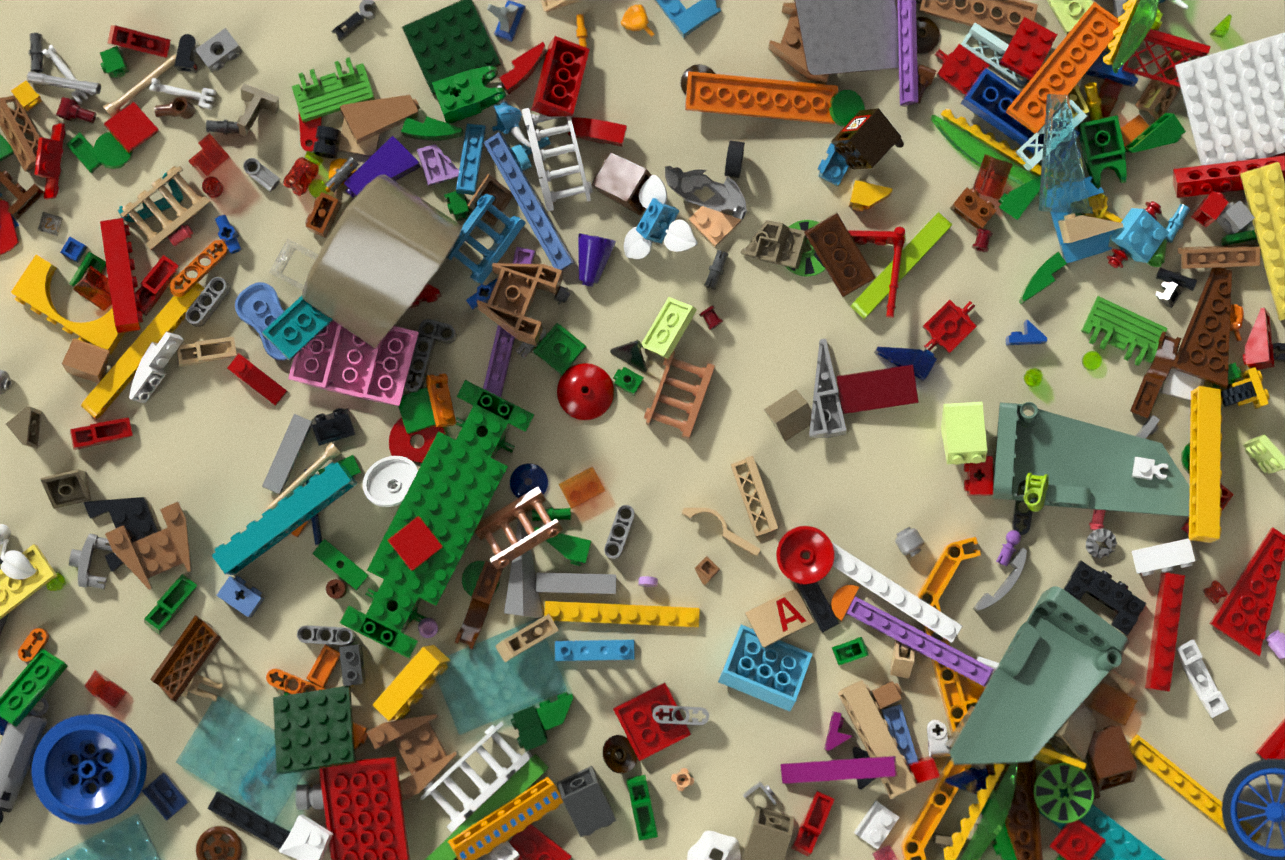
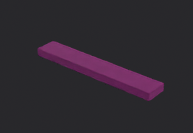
[780,756,897,784]

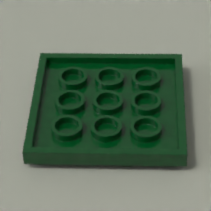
[402,0,501,95]
[273,685,356,775]

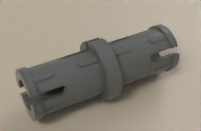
[29,33,44,73]
[206,119,239,135]
[325,156,359,192]
[704,250,729,290]

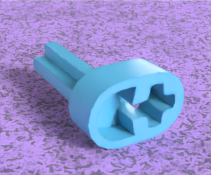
[511,137,551,171]

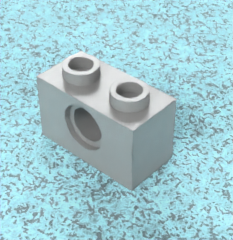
[195,28,242,72]
[1216,200,1255,235]

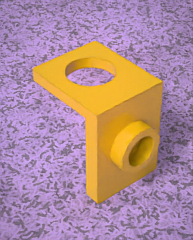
[11,80,42,112]

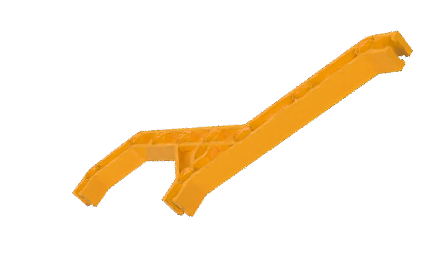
[901,537,986,860]

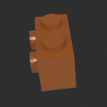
[950,187,997,229]
[305,192,342,238]

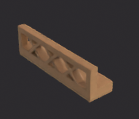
[1135,49,1198,120]
[0,95,40,172]
[1178,245,1260,269]

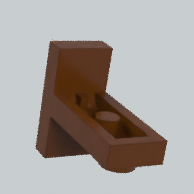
[0,170,44,219]

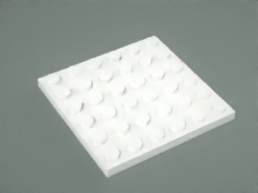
[1175,32,1285,166]

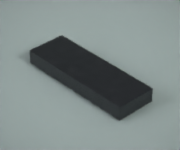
[795,582,839,633]

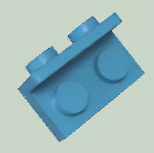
[817,143,849,186]
[636,198,679,244]

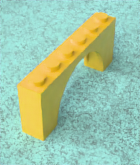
[11,255,126,355]

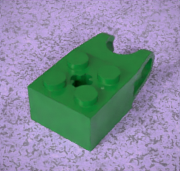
[432,66,506,124]
[1077,115,1127,189]

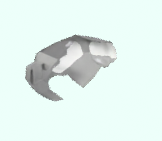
[665,166,747,220]

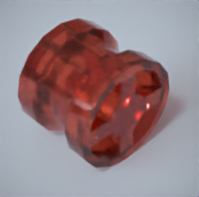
[202,177,224,198]
[1203,580,1228,605]

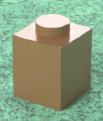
[871,681,902,709]

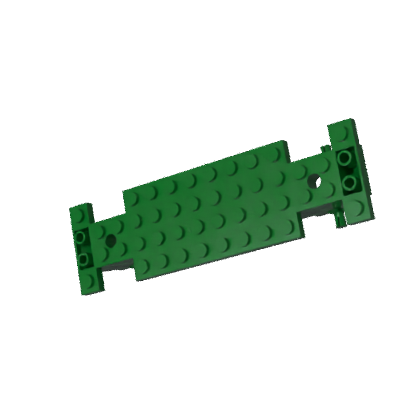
[340,380,535,659]

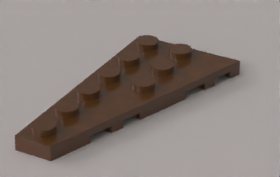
[1172,267,1232,388]
[985,759,1043,860]

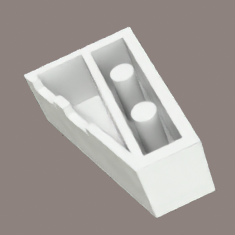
[1132,539,1198,576]

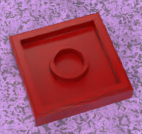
[104,102,159,153]
[388,516,443,571]
[1049,819,1106,860]

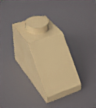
[890,640,915,678]

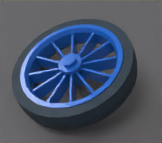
[1222,759,1285,860]

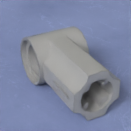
[243,158,281,192]

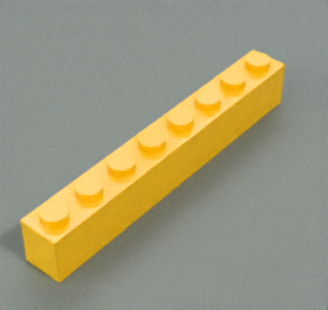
[1189,386,1223,543]

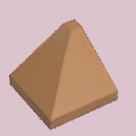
[694,556,720,586]

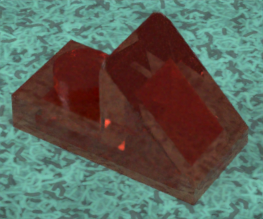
[1089,78,1123,118]
[84,670,128,708]

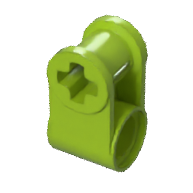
[1024,472,1049,512]

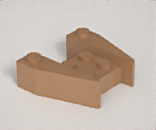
[768,3,830,84]
[477,263,563,346]
[105,502,192,590]
[367,714,458,802]

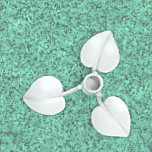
[624,175,698,259]
[0,524,37,579]

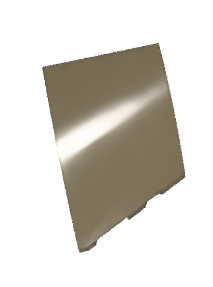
[741,220,807,269]

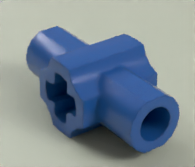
[215,215,242,254]
[466,278,497,310]

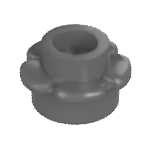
[554,286,570,304]

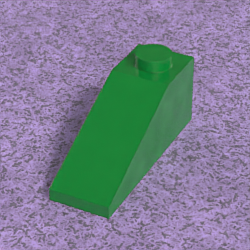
[1125,113,1186,153]
[998,171,1052,220]
[534,527,592,566]

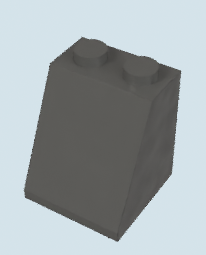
[557,766,616,837]

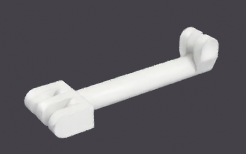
[42,44,93,105]
[149,78,217,110]

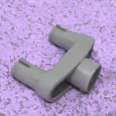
[69,534,113,590]

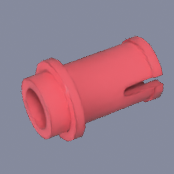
[168,224,194,247]
[1089,509,1106,531]

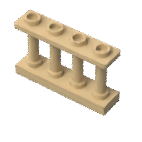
[121,166,211,250]

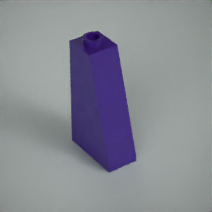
[344,136,421,198]

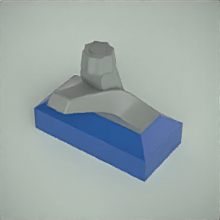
[487,0,526,42]

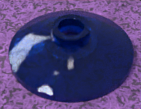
[510,463,548,498]

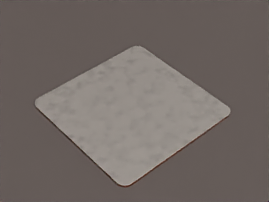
[794,0,899,76]

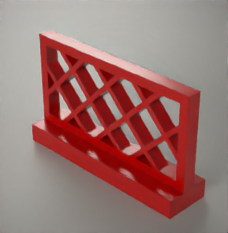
[1121,25,1211,87]

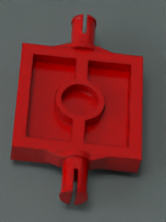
[935,44,990,96]
[922,300,977,353]

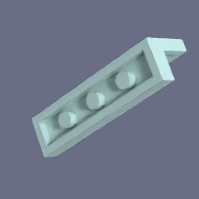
[961,23,1028,87]
[1016,99,1087,171]

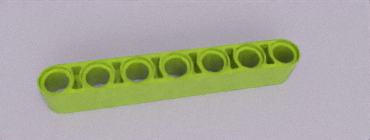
[850,212,953,319]

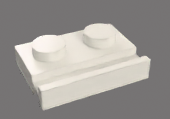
[854,800,900,850]

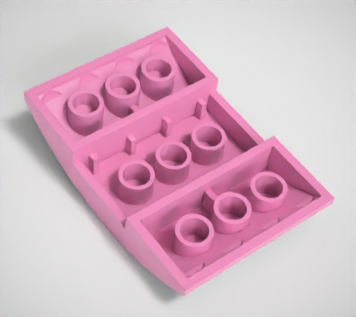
[288,320,419,406]

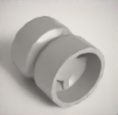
[296,784,324,810]

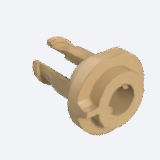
[181,670,222,702]

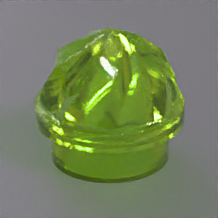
[1024,368,1044,387]
[46,572,66,591]

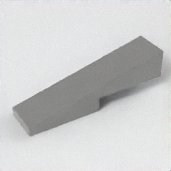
[262,414,312,495]
[536,573,616,594]

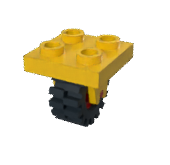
[1221,367,1270,409]

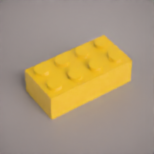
[372,645,451,721]

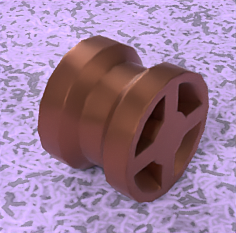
[326,579,347,599]

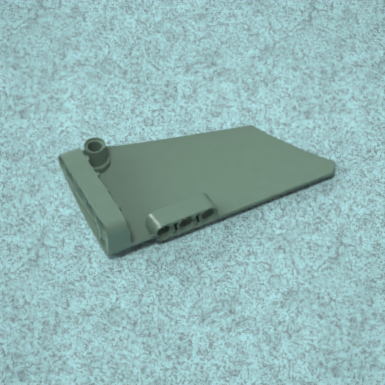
[993,402,1190,517]
[949,586,1129,764]

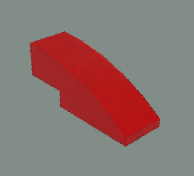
[499,42,546,95]
[568,117,627,147]
[136,255,179,316]
[70,417,133,450]
[791,791,835,857]

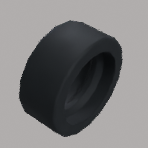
[724,140,745,178]

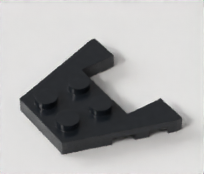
[84,497,159,572]

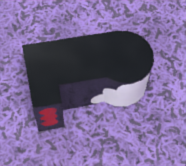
[174,34,199,73]

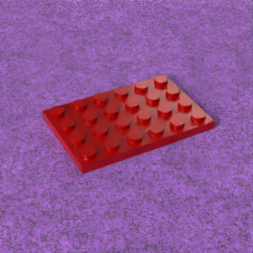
[319,757,410,860]

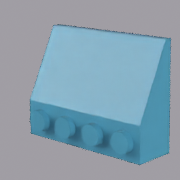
[718,624,812,712]

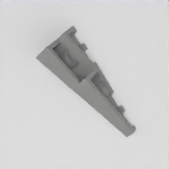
[809,338,847,438]
[504,518,543,618]

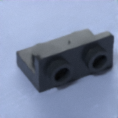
[311,408,356,446]

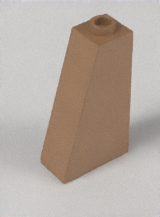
[340,95,420,144]

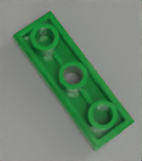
[312,539,369,590]

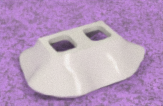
[687,831,741,860]

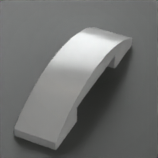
[973,548,1027,611]

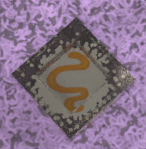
[38,212,63,236]

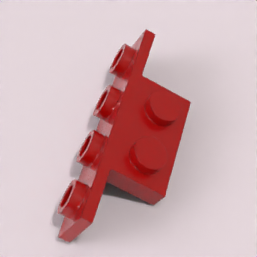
[34,123,66,199]

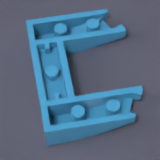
[655,0,721,38]
[1044,176,1115,263]

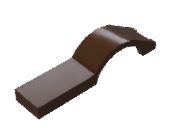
[1130,331,1181,419]
[454,561,504,649]

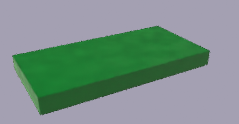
[0,648,68,727]

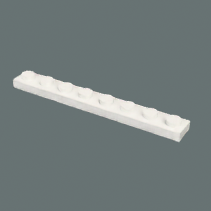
[832,542,963,643]

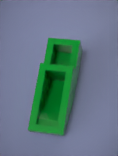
[401,116,464,141]
[1019,251,1067,304]
[144,574,197,635]
[626,775,658,841]

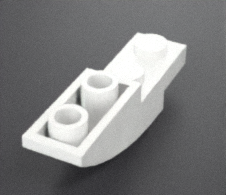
[129,332,184,403]

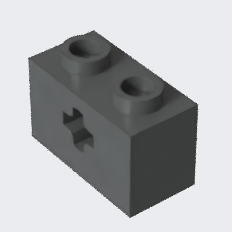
[339,645,366,686]

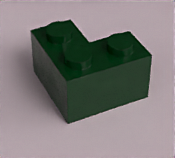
[511,705,549,752]

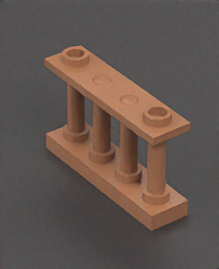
[644,351,715,439]
[475,487,563,570]

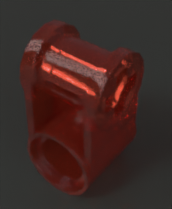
[283,157,319,196]

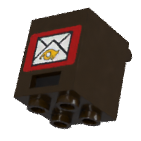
[831,108,904,169]

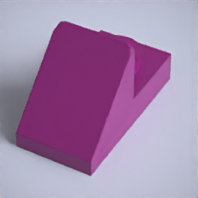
[824,711,852,751]

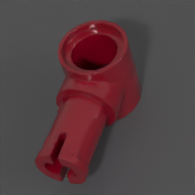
[56,97,96,123]

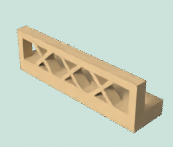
[730,456,778,537]

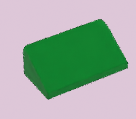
[69,252,106,295]

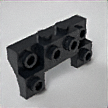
[1063,561,1147,636]

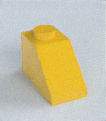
[849,180,892,211]

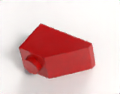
[907,756,940,784]

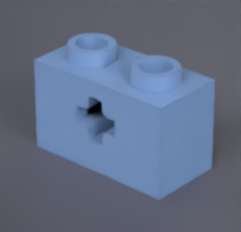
[216,576,265,618]

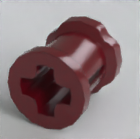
[972,229,993,252]
[699,305,723,330]

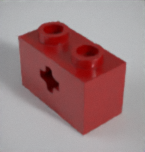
[1191,191,1229,228]
[964,456,993,496]

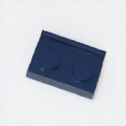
[142,772,190,821]

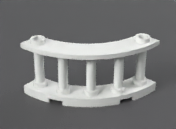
[522,108,593,211]
[420,722,532,833]

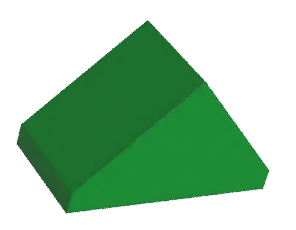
[832,637,869,666]

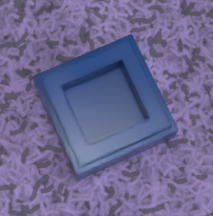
[60,236,87,263]

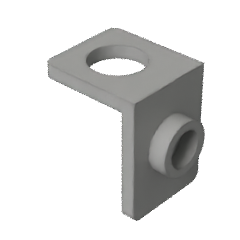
[743,781,777,805]

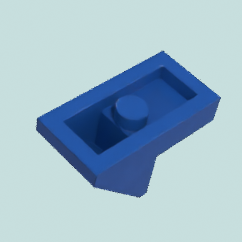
[1006,320,1047,346]

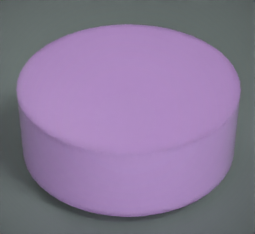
[638,576,658,587]
[418,618,438,638]

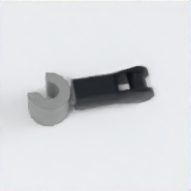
[332,0,376,41]

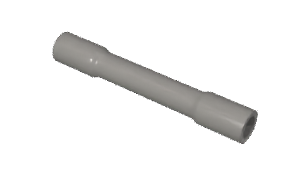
[27,71,101,95]

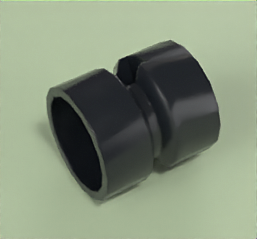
[312,126,341,159]

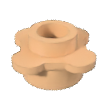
[671,768,694,791]

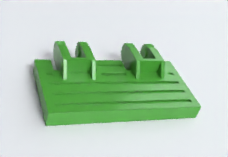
[291,57,375,123]
[1081,296,1168,366]

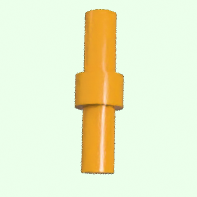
[576,14,588,48]

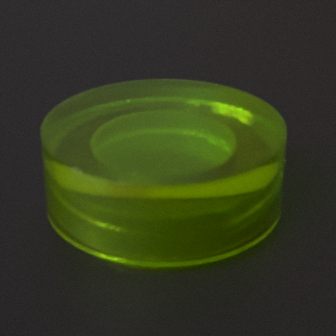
[304,151,324,166]
[308,179,328,199]
[1082,351,1102,371]

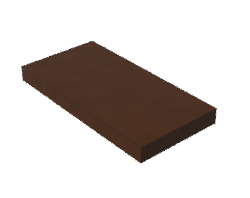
[804,213,876,297]

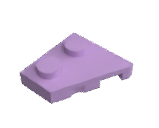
[417,144,459,186]

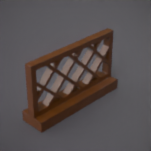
[150,615,222,702]

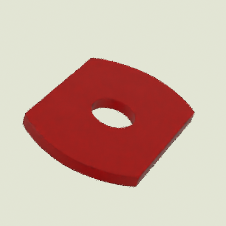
[0,200,19,255]
[389,418,446,463]

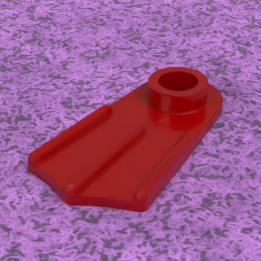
[299,112,322,152]

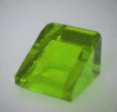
[1209,14,1232,38]

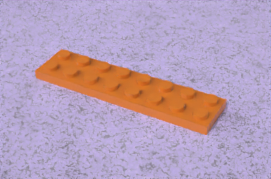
[1006,2,1121,133]
[685,71,838,124]

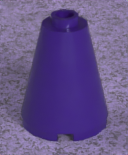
[578,233,616,287]

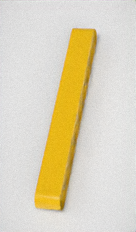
[81,278,205,419]

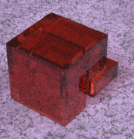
[188,133,231,177]

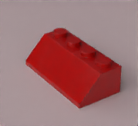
[531,36,590,117]

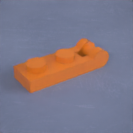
[426,373,456,427]

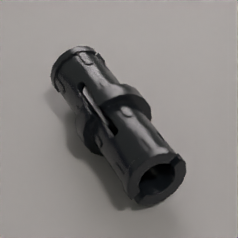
[1156,267,1197,291]

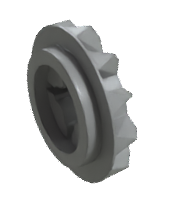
[1086,528,1117,559]

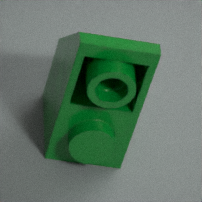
[536,692,574,731]

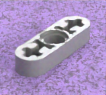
[652,705,709,725]

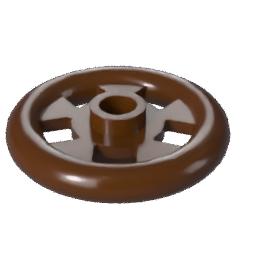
[196,826,243,860]

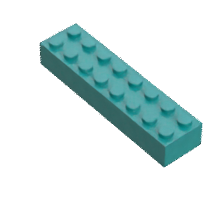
[211,462,358,576]

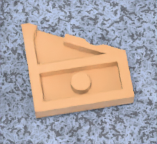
[688,206,741,247]

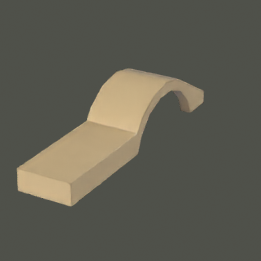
[682,508,761,557]

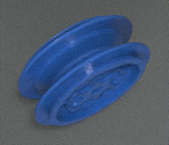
[32,714,147,824]

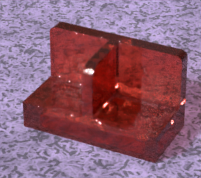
[972,154,1012,200]
[73,266,112,311]

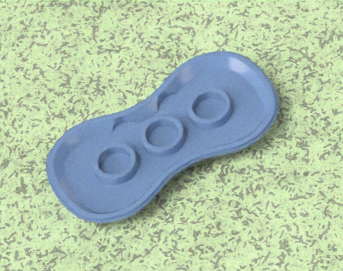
[235,282,287,360]

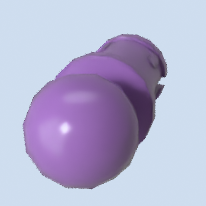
[996,530,1021,566]

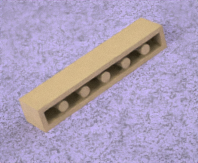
[838,680,916,799]

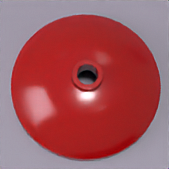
[557,363,614,421]
[776,526,835,584]

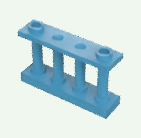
[445,194,526,284]
[555,640,634,661]

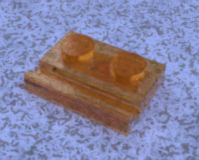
[559,466,606,509]
[1089,682,1138,726]

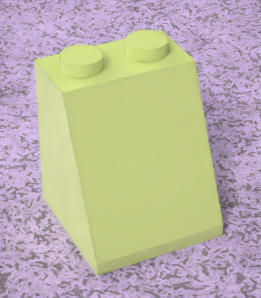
[941,402,987,465]

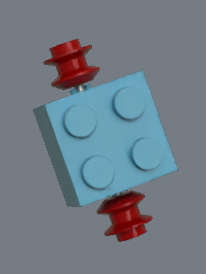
[1107,201,1169,269]

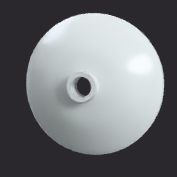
[363,456,418,507]

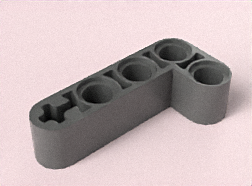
[405,319,457,393]

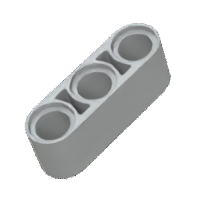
[186,277,230,327]
[604,505,635,559]
[297,625,356,645]

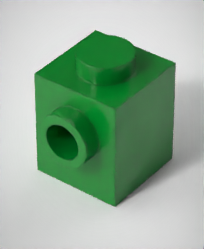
[100,46,129,78]

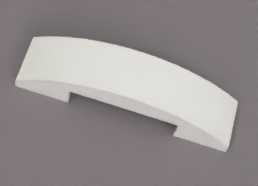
[1176,639,1229,718]

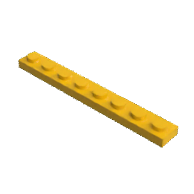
[544,601,700,627]

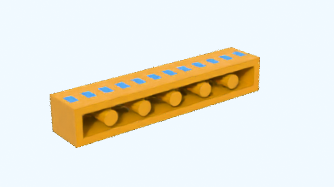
[448,777,563,860]

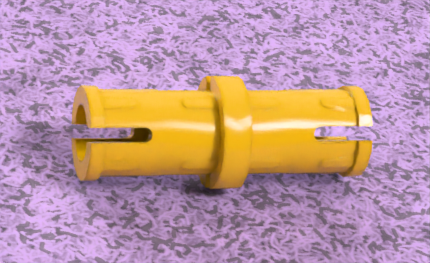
[1084,82,1103,121]

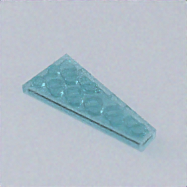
[1038,94,1093,214]

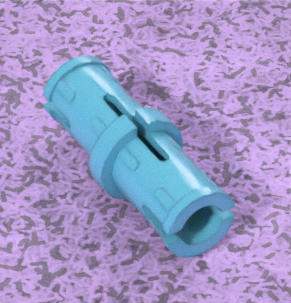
[1165,204,1190,243]

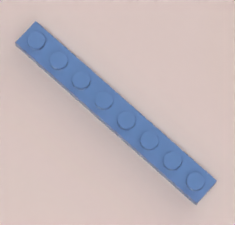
[483,132,574,270]

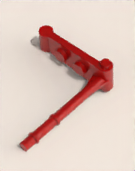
[848,226,906,318]

